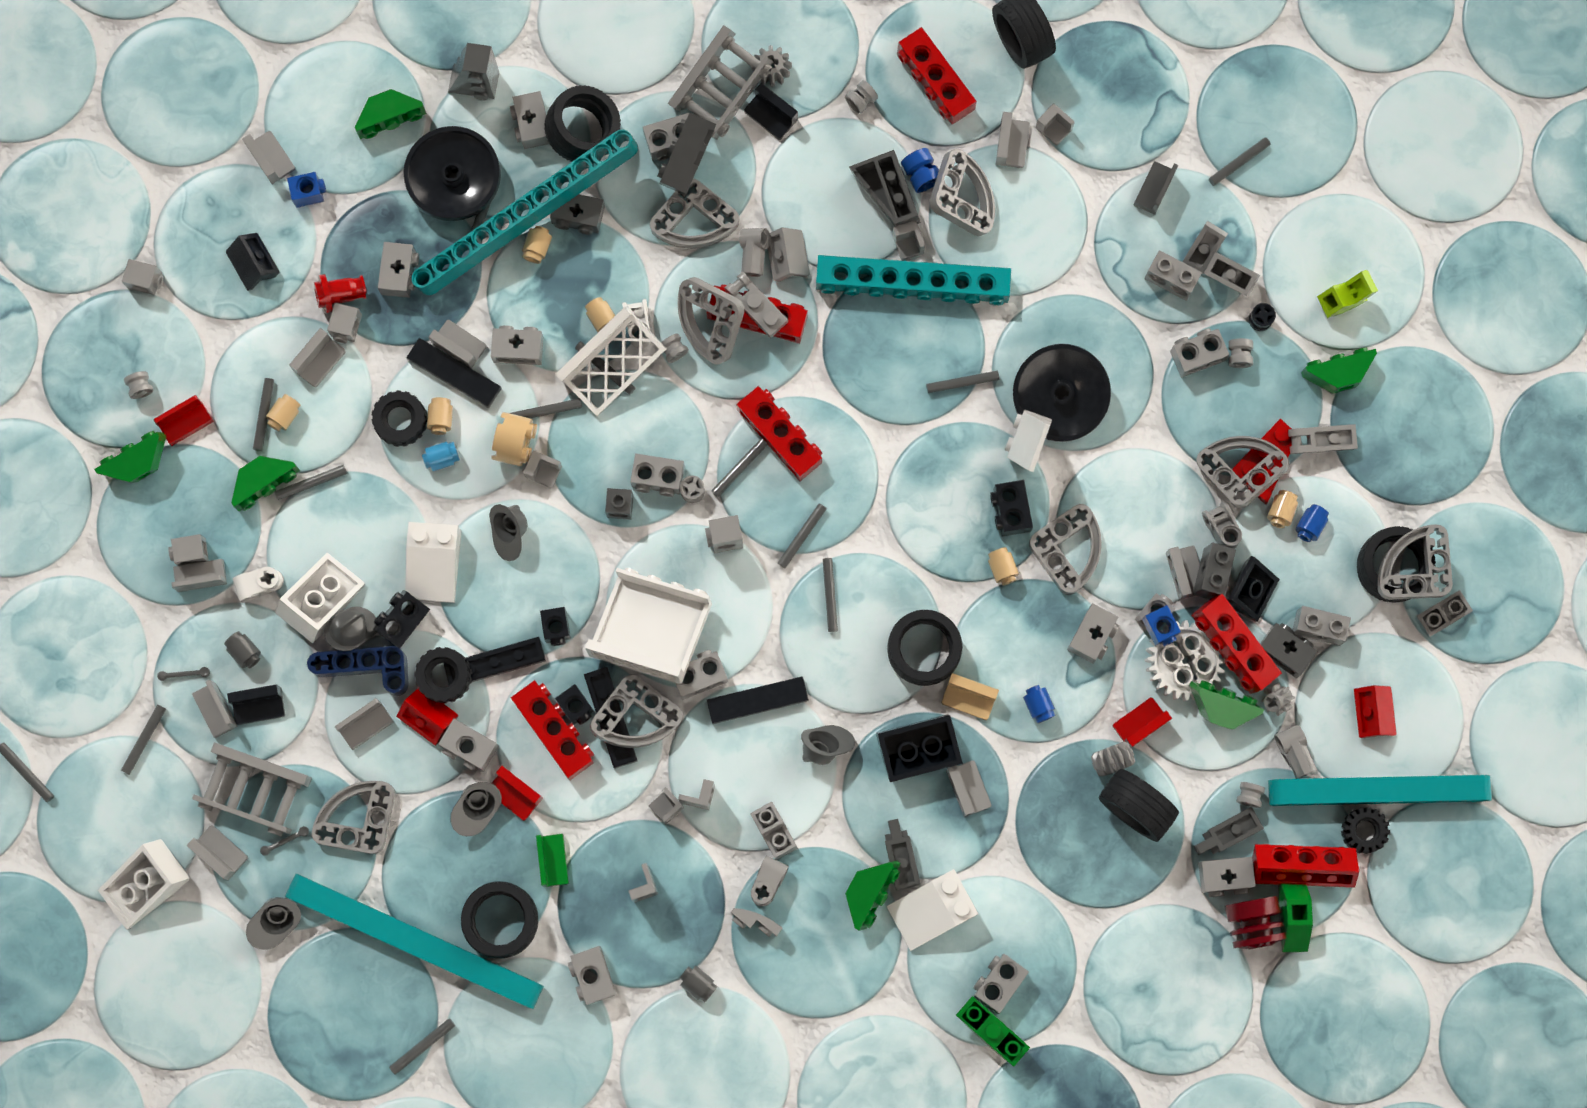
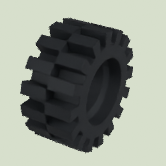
[1341,807,1390,854]

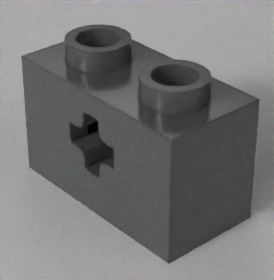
[550,194,605,235]
[1193,543,1236,600]
[1260,623,1318,679]

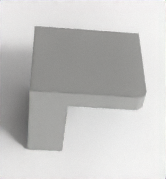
[1036,103,1075,146]
[892,220,925,260]
[523,451,562,488]
[648,787,684,825]

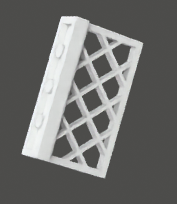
[555,306,667,416]

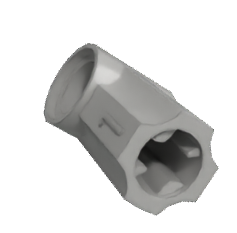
[739,228,771,277]
[1275,725,1317,779]

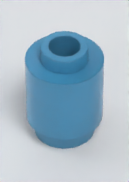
[422,441,460,472]

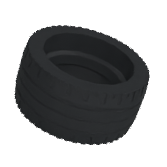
[992,0,1056,69]
[544,85,621,162]
[1357,526,1436,603]
[887,610,962,686]
[1099,769,1179,842]
[461,881,538,958]

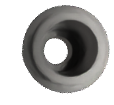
[224,631,261,668]
[680,966,718,1002]

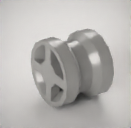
[661,334,689,363]
[124,371,154,399]
[680,475,705,503]
[1236,782,1265,808]

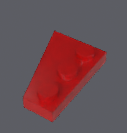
[1232,418,1292,504]

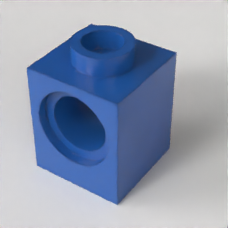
[287,172,326,208]
[1142,605,1181,647]

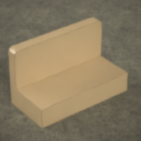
[941,673,999,720]

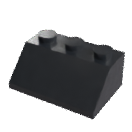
[876,714,963,782]

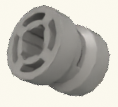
[845,80,878,114]
[1229,338,1253,368]

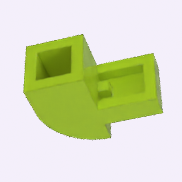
[1317,270,1378,318]

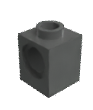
[605,488,633,520]

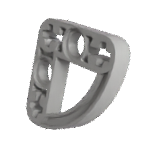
[930,149,995,236]
[650,179,739,249]
[678,277,744,364]
[1196,436,1290,508]
[1029,504,1101,595]
[1377,524,1453,600]
[590,675,683,748]
[312,781,395,854]

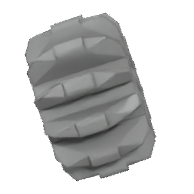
[751,45,792,87]
[1091,742,1135,777]

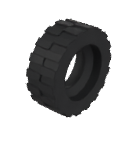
[371,390,427,447]
[414,647,472,703]

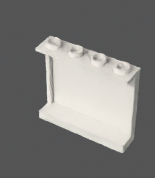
[585,568,712,684]

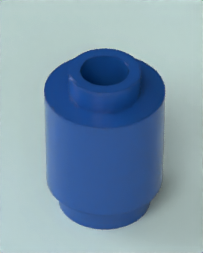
[1295,504,1329,542]
[1023,685,1055,724]

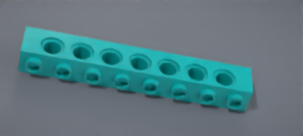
[816,255,1011,305]

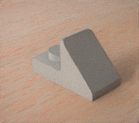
[1182,221,1228,274]

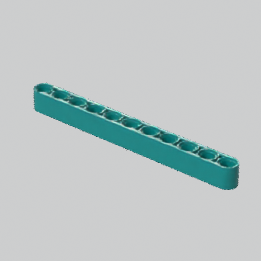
[412,129,638,295]
[285,874,544,1009]

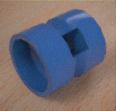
[901,148,939,193]

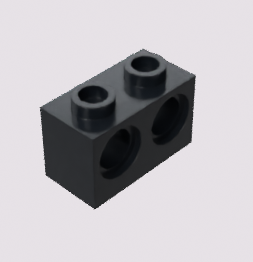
[990,480,1033,537]
[373,590,430,649]

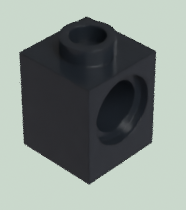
[540,607,571,646]
[555,684,594,725]

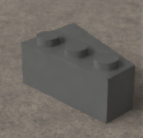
[448,43,499,100]
[657,112,716,196]
[849,150,921,226]

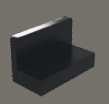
[744,83,798,140]
[226,233,280,291]
[227,684,285,725]

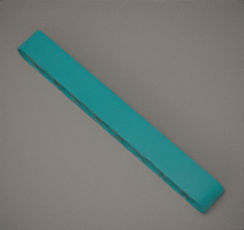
[1268,775,1492,806]

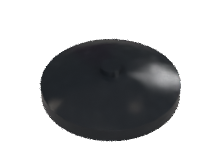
[404,126,501,221]
[1013,344,1111,442]

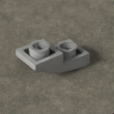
[1417,590,1473,637]
[750,802,798,860]
[731,908,783,937]

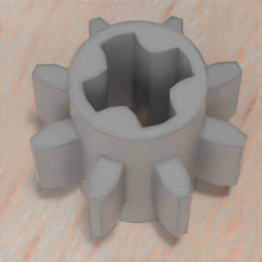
[1262,683,1295,716]

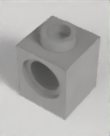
[122,259,163,295]
[327,303,362,343]
[168,534,209,566]
[1135,593,1176,630]

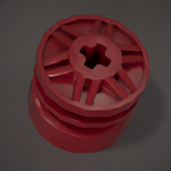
[1225,896,1286,950]

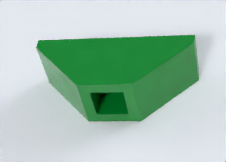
[355,89,427,139]
[1301,348,1377,394]
[94,430,166,482]
[231,456,300,511]
[1189,680,1264,730]
[845,861,901,931]
[1278,884,1313,952]
[956,996,1030,1067]

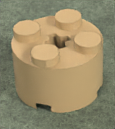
[491,412,537,466]

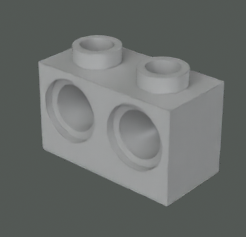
[643,113,689,161]
[1144,250,1202,301]
[1170,328,1229,378]
[630,454,685,497]
[676,650,728,700]
[973,954,1029,1014]

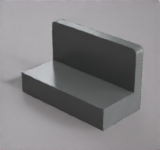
[1134,161,1178,215]

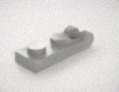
[724,272,788,338]
[1288,424,1358,454]

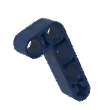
[307,646,409,696]

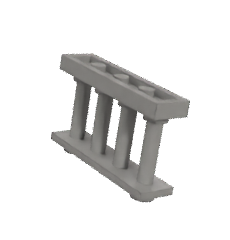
[668,25,773,139]
[192,742,312,837]

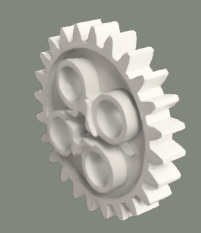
[1145,620,1225,701]

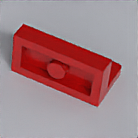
[153,395,214,446]
[1354,685,1396,738]
[396,688,459,746]
[1112,697,1172,748]
[491,766,543,821]

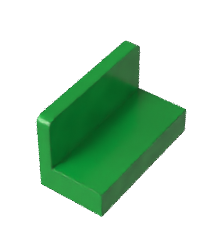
[536,834,569,887]

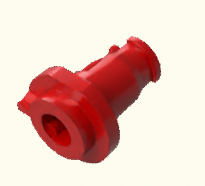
[314,274,367,313]

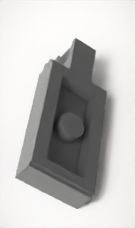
[1193,807,1264,855]
[885,819,920,890]

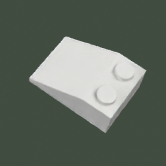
[1005,410,1052,472]
[405,522,462,603]
[275,553,365,643]
[98,839,190,930]
[886,869,978,951]

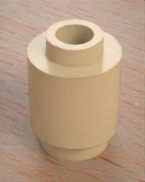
[522,226,552,264]
[585,297,615,332]
[266,394,301,431]
[427,397,453,435]
[1267,490,1298,528]
[988,547,1019,586]

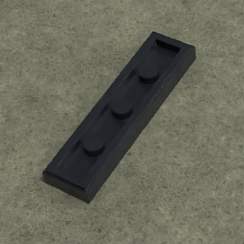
[406,338,502,408]
[444,637,546,685]
[584,667,638,769]
[706,676,809,724]

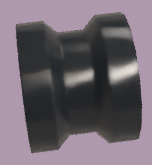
[1249,303,1276,331]

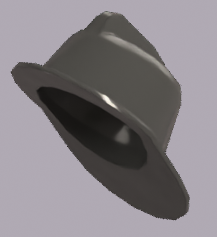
[489,504,528,561]
[324,607,377,651]
[801,725,855,765]
[450,782,502,837]
[246,897,301,950]

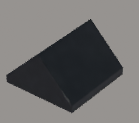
[1226,556,1280,622]

